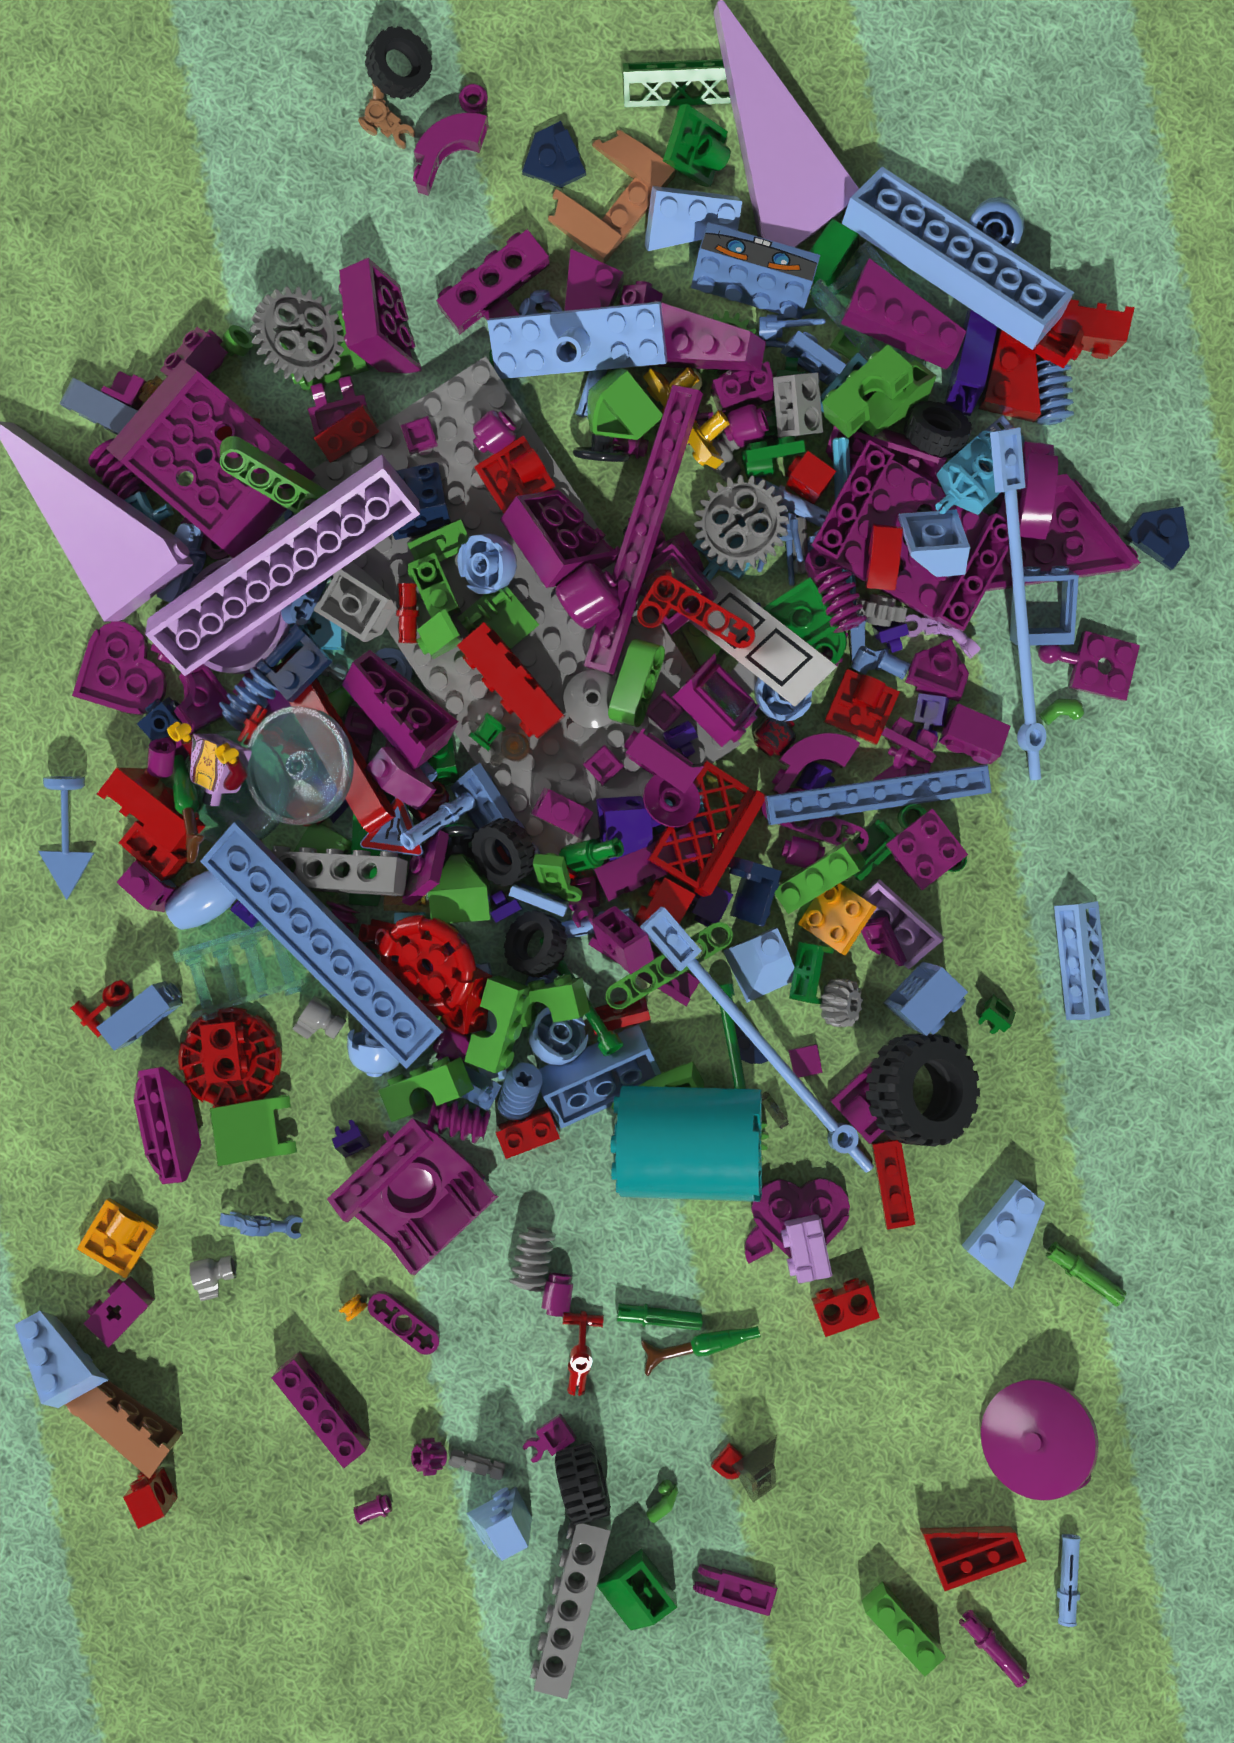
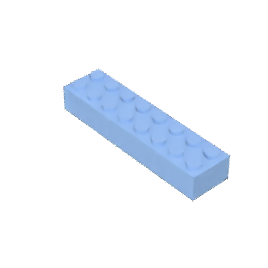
[842,167,1074,350]

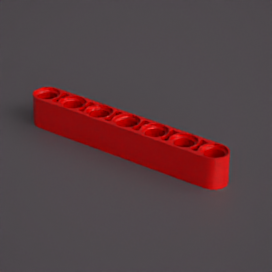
[274,652,396,834]

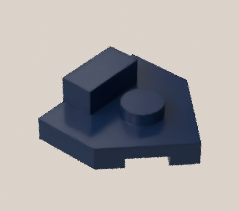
[522,121,586,188]
[1124,506,1190,571]

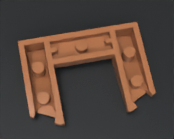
[548,130,676,264]

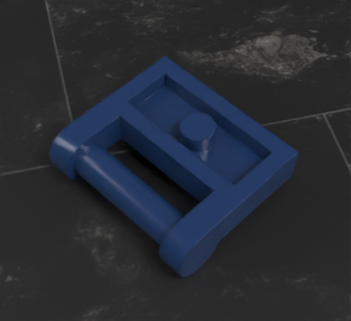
[256,624,333,703]

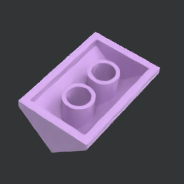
[860,879,945,969]

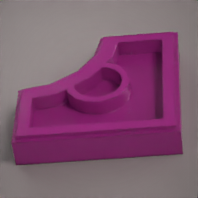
[174,664,231,734]

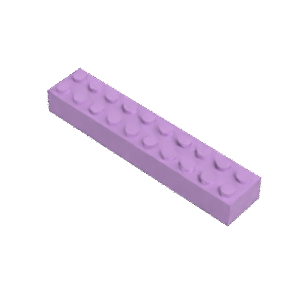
[145,454,420,676]

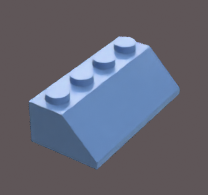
[539,1024,661,1129]

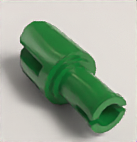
[559,838,624,872]

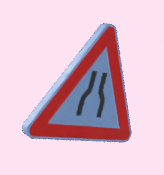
[360,797,424,856]

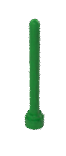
[540,936,624,1056]
[712,984,747,1089]

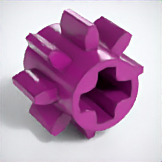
[411,1438,447,1476]

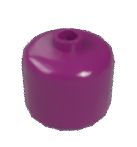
[555,562,620,629]

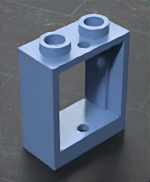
[1010,566,1079,646]
[96,981,183,1051]

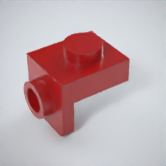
[1033,329,1084,369]

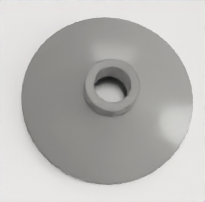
[563,670,616,728]

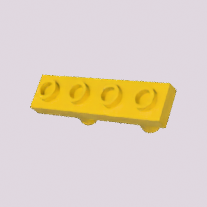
[643,367,730,469]

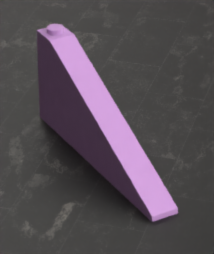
[713,0,859,248]
[0,421,194,622]

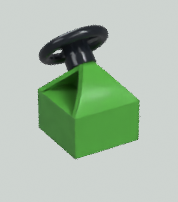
[573,368,663,462]
[428,825,493,924]

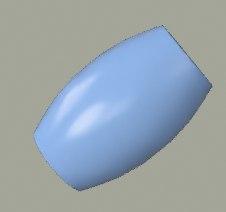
[165,871,237,930]

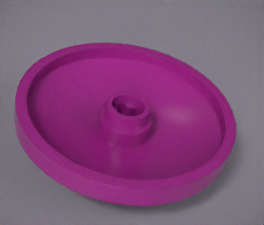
[981,1379,1098,1500]

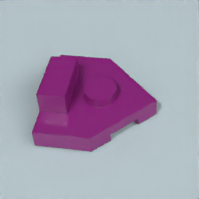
[905,638,969,702]

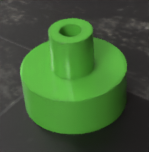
[223,325,254,356]

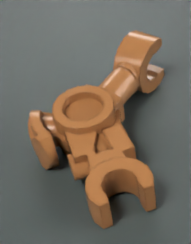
[358,81,415,149]

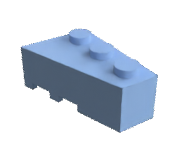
[645,186,742,251]
[962,1180,1045,1289]
[15,1311,109,1408]
[467,1487,532,1561]

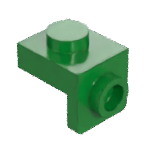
[427,738,459,786]

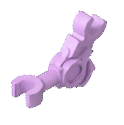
[905,614,981,659]

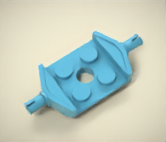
[935,431,1024,515]

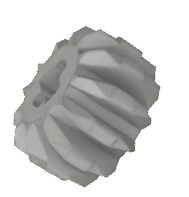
[820,978,863,1027]

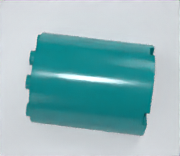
[611,1086,762,1202]

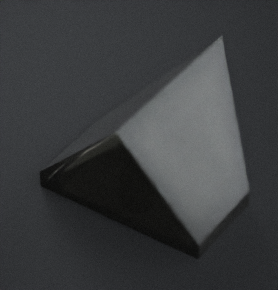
[732,1434,777,1503]

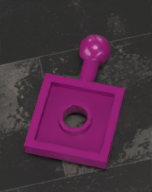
[1038,631,1140,701]

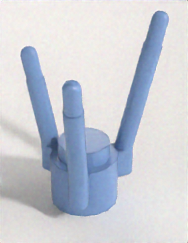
[759,308,826,349]
[757,513,803,586]

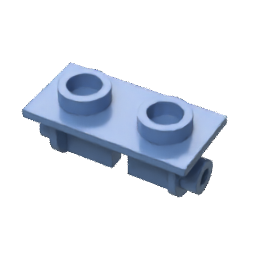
[462,1065,502,1111]

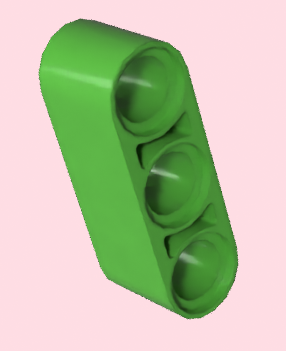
[608,639,665,727]

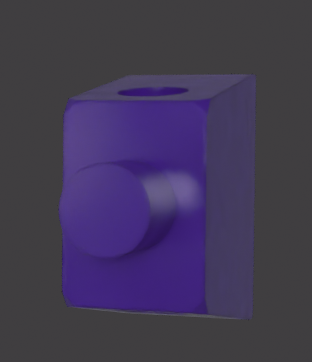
[596,796,662,861]

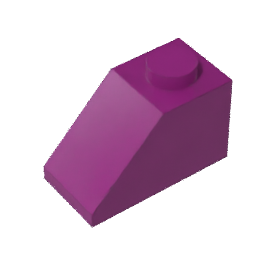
[366,747,437,810]

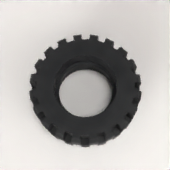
[866,1034,980,1147]

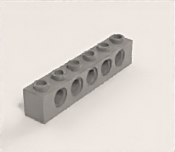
[271,846,408,896]
[530,1519,611,1699]

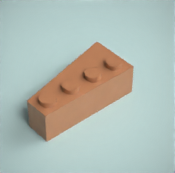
[65,1380,183,1479]

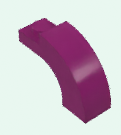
[413,113,489,196]
[1018,442,1058,540]
[772,733,860,794]

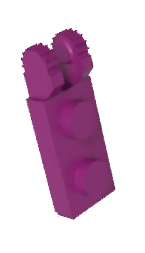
[693,1564,778,1616]

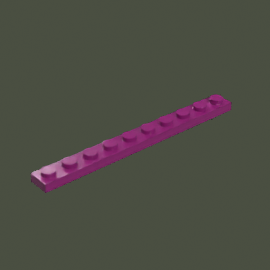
[584,385,703,675]

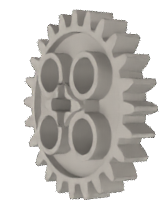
[250,286,344,382]
[694,475,790,571]

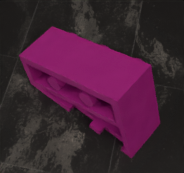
[564,249,624,350]

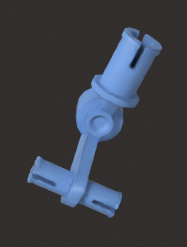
[850,614,910,679]

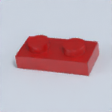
[594,996,651,1034]

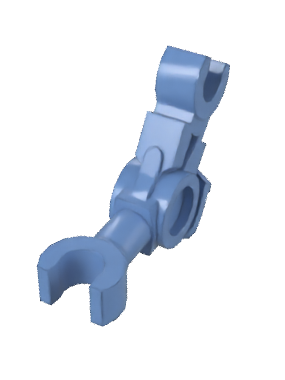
[219,1211,303,1239]

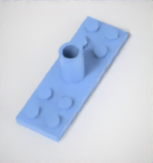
[487,301,667,379]

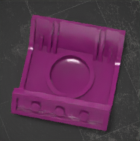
[327,1118,499,1275]

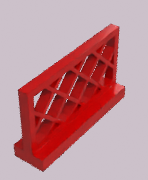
[647,760,766,897]

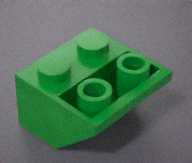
[597,1548,677,1631]

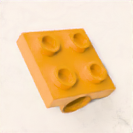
[798,883,877,956]
[77,1198,158,1278]

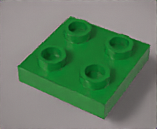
[663,104,731,187]
[740,436,806,479]

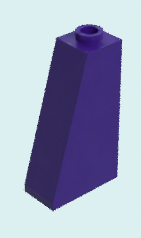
[944,308,997,416]

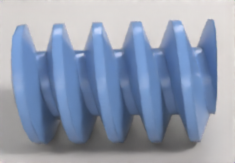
[1037,360,1074,425]
[219,668,279,732]
[497,1063,543,1120]

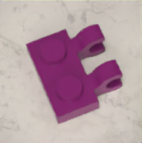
[308,376,368,435]

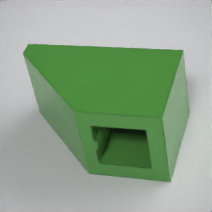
[408,552,461,618]

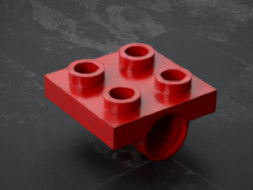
[474,435,555,514]
[823,669,900,745]

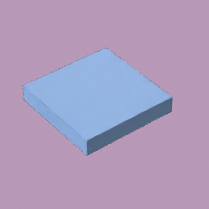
[509,881,569,917]

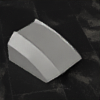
[314,562,397,642]

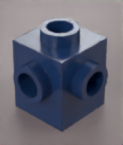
[136,696,182,741]

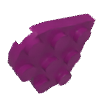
[72,621,167,715]
[751,1177,850,1258]

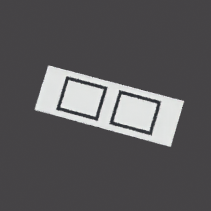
[684,575,837,707]

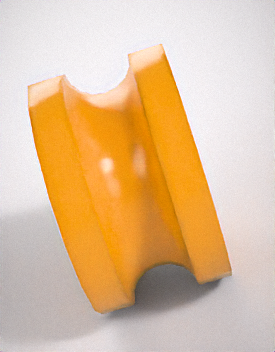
[338,1294,368,1322]

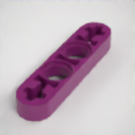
[762,801,869,852]

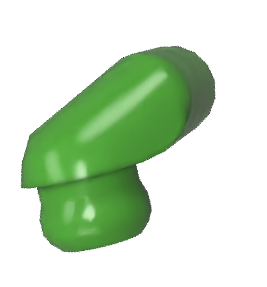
[1039,698,1084,725]
[646,1479,678,1523]

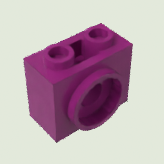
[711,362,775,416]

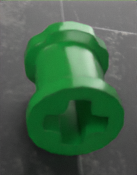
[468,713,506,752]

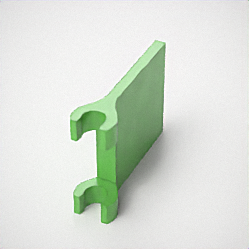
[210,1095,297,1166]

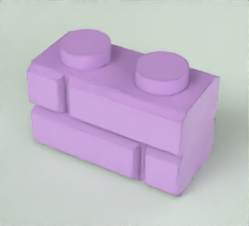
[781,1215,832,1283]

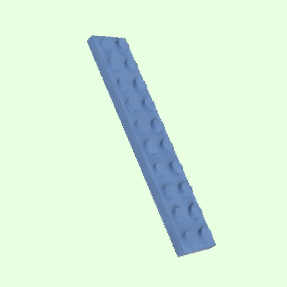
[200,820,446,1069]

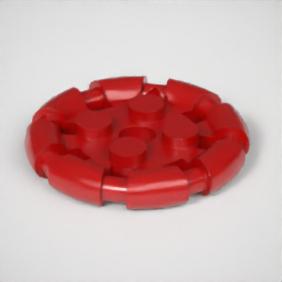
[377,915,476,1016]
[178,1007,282,1108]

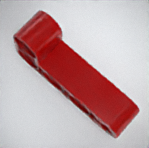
[637,575,756,648]

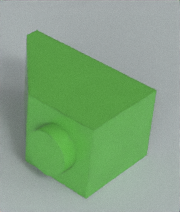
[416,609,463,659]

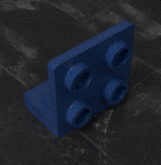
[393,462,451,540]
[727,856,782,927]

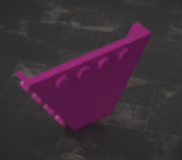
[986,474,1141,592]

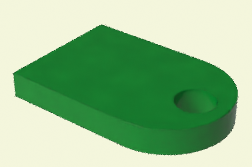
[763,577,847,664]

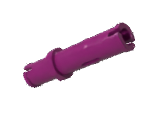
[959,1610,1030,1688]

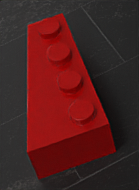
[457,622,566,738]

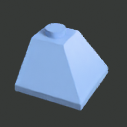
[898,509,970,577]
[723,927,794,1003]

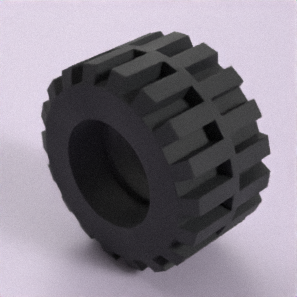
[555,1442,611,1525]

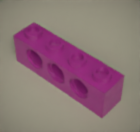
[436,229,550,335]
[271,1351,370,1469]

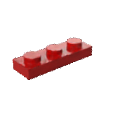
[871,1139,916,1230]

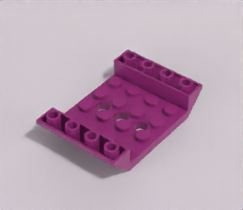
[106,360,316,558]
[811,440,1021,631]

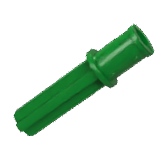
[616,1303,703,1330]

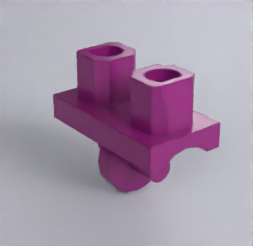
[881,717,938,769]

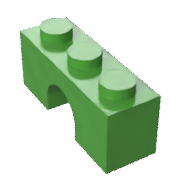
[822,345,913,438]
[775,838,866,914]
[464,975,530,1073]
[520,975,590,1027]
[378,1056,474,1122]
[861,1581,946,1677]

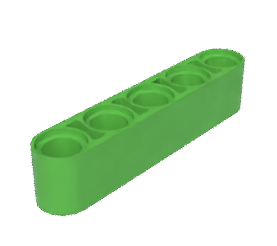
[220,436,329,514]
[605,922,733,1009]

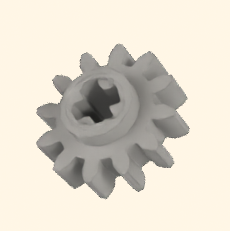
[856,594,907,627]

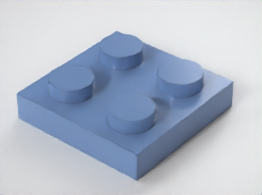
[781,330,846,385]

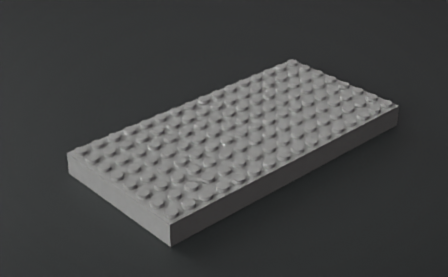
[305,356,741,855]

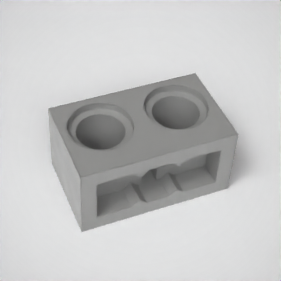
[773,373,823,437]

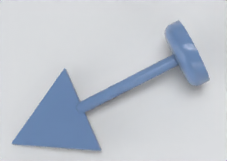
[38,776,95,900]

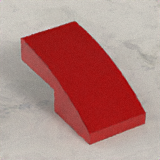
[865,524,903,591]

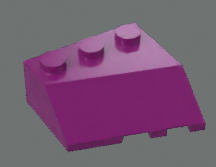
[339,258,422,374]
[500,490,620,588]

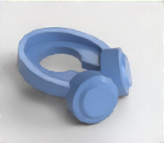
[519,289,562,315]

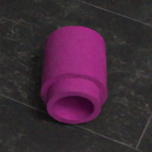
[781,836,825,868]
[541,1272,573,1317]

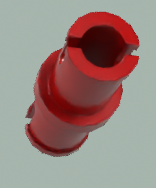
[396,583,419,644]

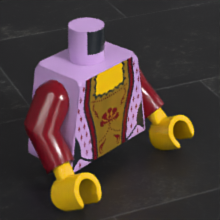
[167,722,252,806]

